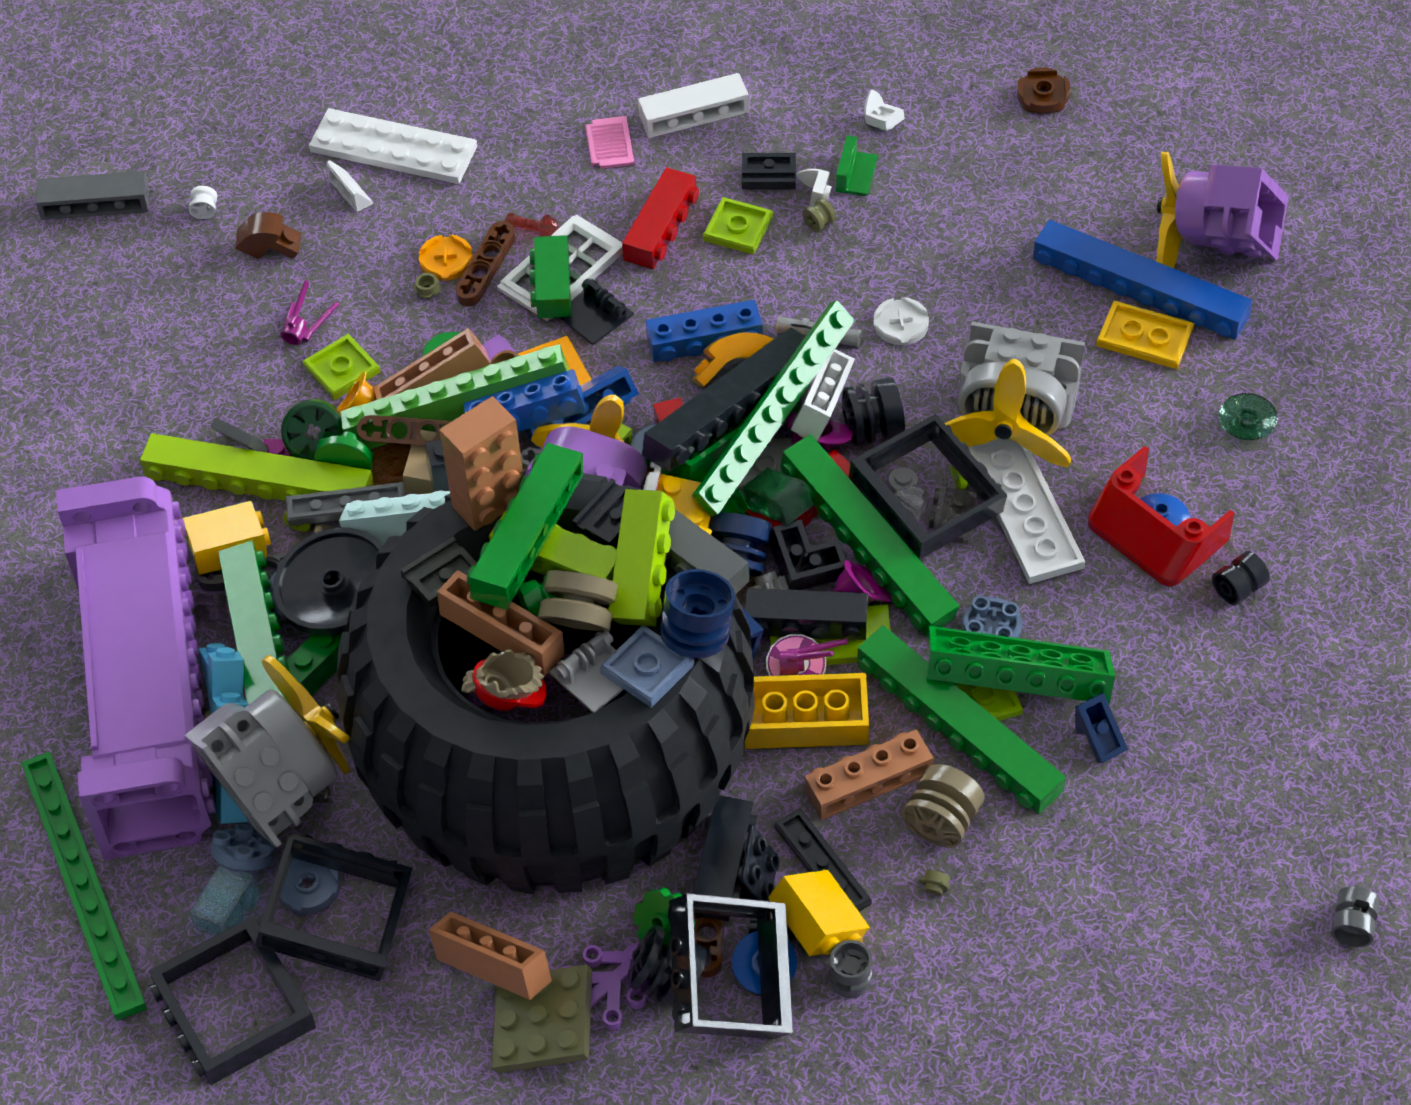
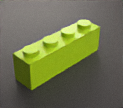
[608,489,675,627]
[489,511,617,581]

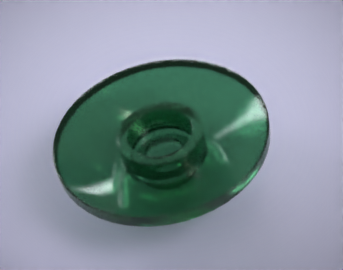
[1219,393,1278,441]

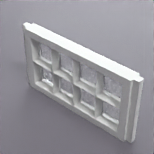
[497,215,623,321]

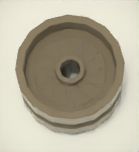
[538,570,618,632]

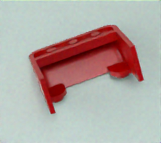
[1088,446,1235,586]

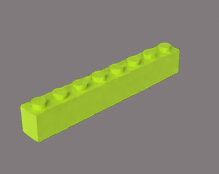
[140,433,374,501]

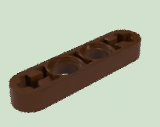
[455,221,515,306]
[357,415,452,446]

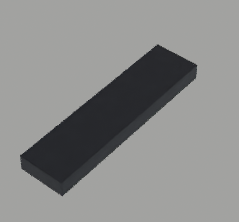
[774,808,872,912]

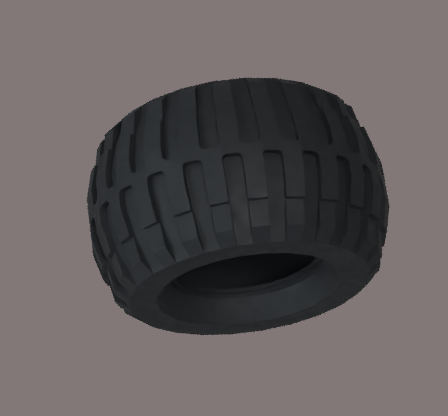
[337,473,755,894]

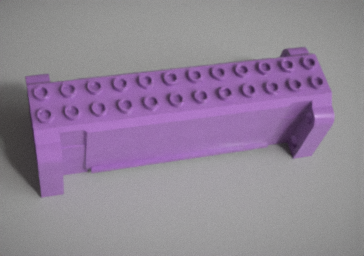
[56,477,216,860]

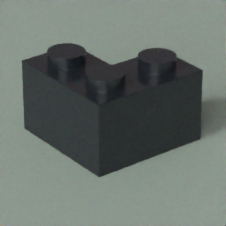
[769,520,846,590]

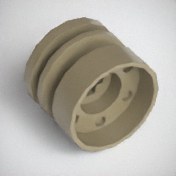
[902,764,985,848]

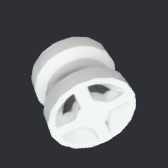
[188,186,217,219]

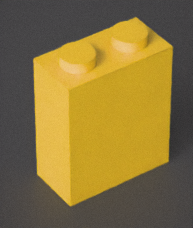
[182,501,271,575]
[768,870,870,956]

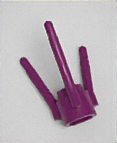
[280,280,339,345]
[779,639,848,675]

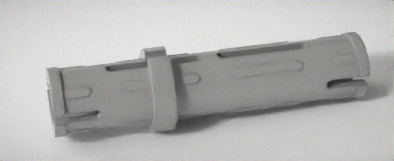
[775,316,861,348]

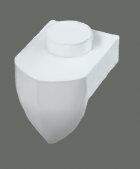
[864,90,905,131]
[796,169,832,207]

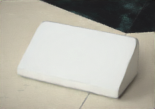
[326,161,373,212]

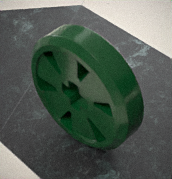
[281,399,343,461]

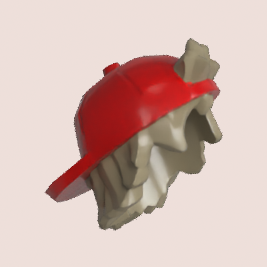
[461,649,547,711]

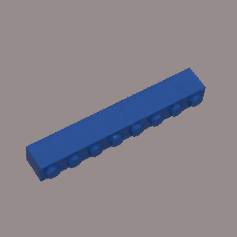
[1033,220,1253,340]

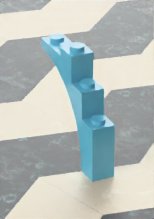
[198,643,249,824]

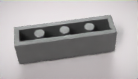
[36,171,150,220]
[665,509,749,594]

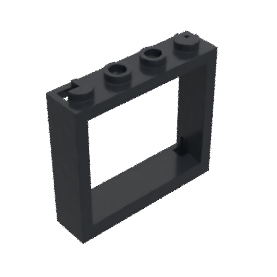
[848,414,1007,560]
[255,832,413,982]
[668,894,793,1039]
[148,916,316,1085]

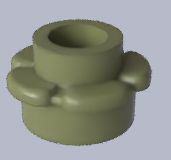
[413,273,441,298]
[919,870,950,896]

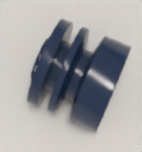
[709,512,772,576]
[660,569,735,658]

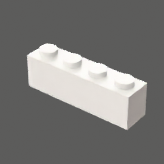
[638,73,749,138]
[791,349,855,441]

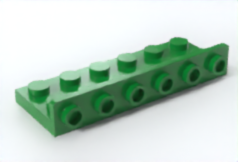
[927,626,1115,704]

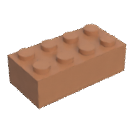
[439,396,523,531]

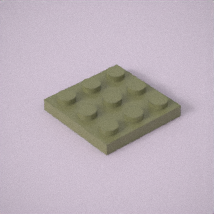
[492,964,592,1073]

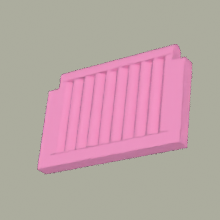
[585,116,634,169]

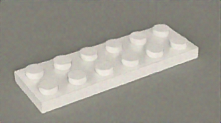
[309,108,477,184]
[968,438,1085,584]

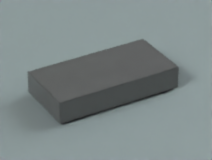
[210,418,269,452]

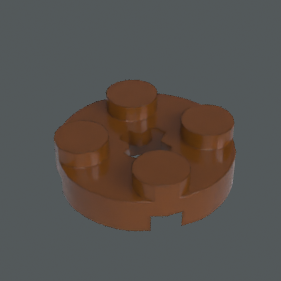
[1017,67,1070,113]

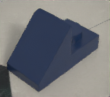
[1075,693,1128,763]

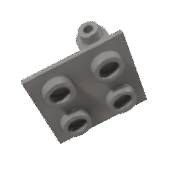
[549,631,624,713]

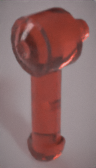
[505,213,559,237]

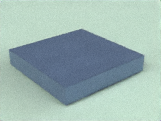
[600,625,694,708]

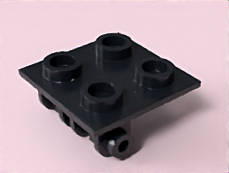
[559,278,634,345]
[740,824,780,902]

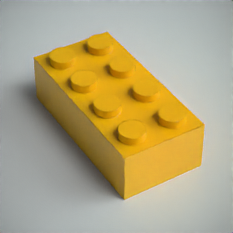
[745,673,869,749]

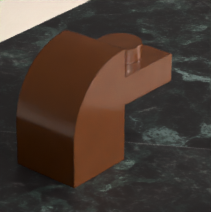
[235,212,301,259]

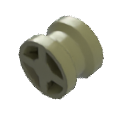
[802,198,836,233]

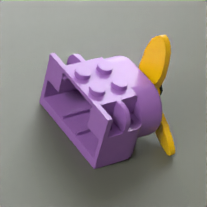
[1156,152,1289,268]
[525,394,654,490]

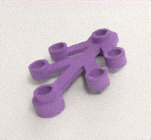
[562,943,647,1030]

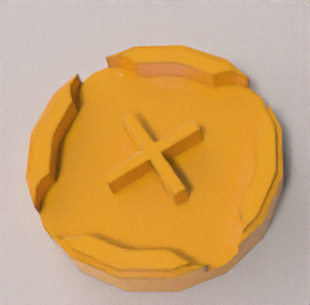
[418,235,473,281]

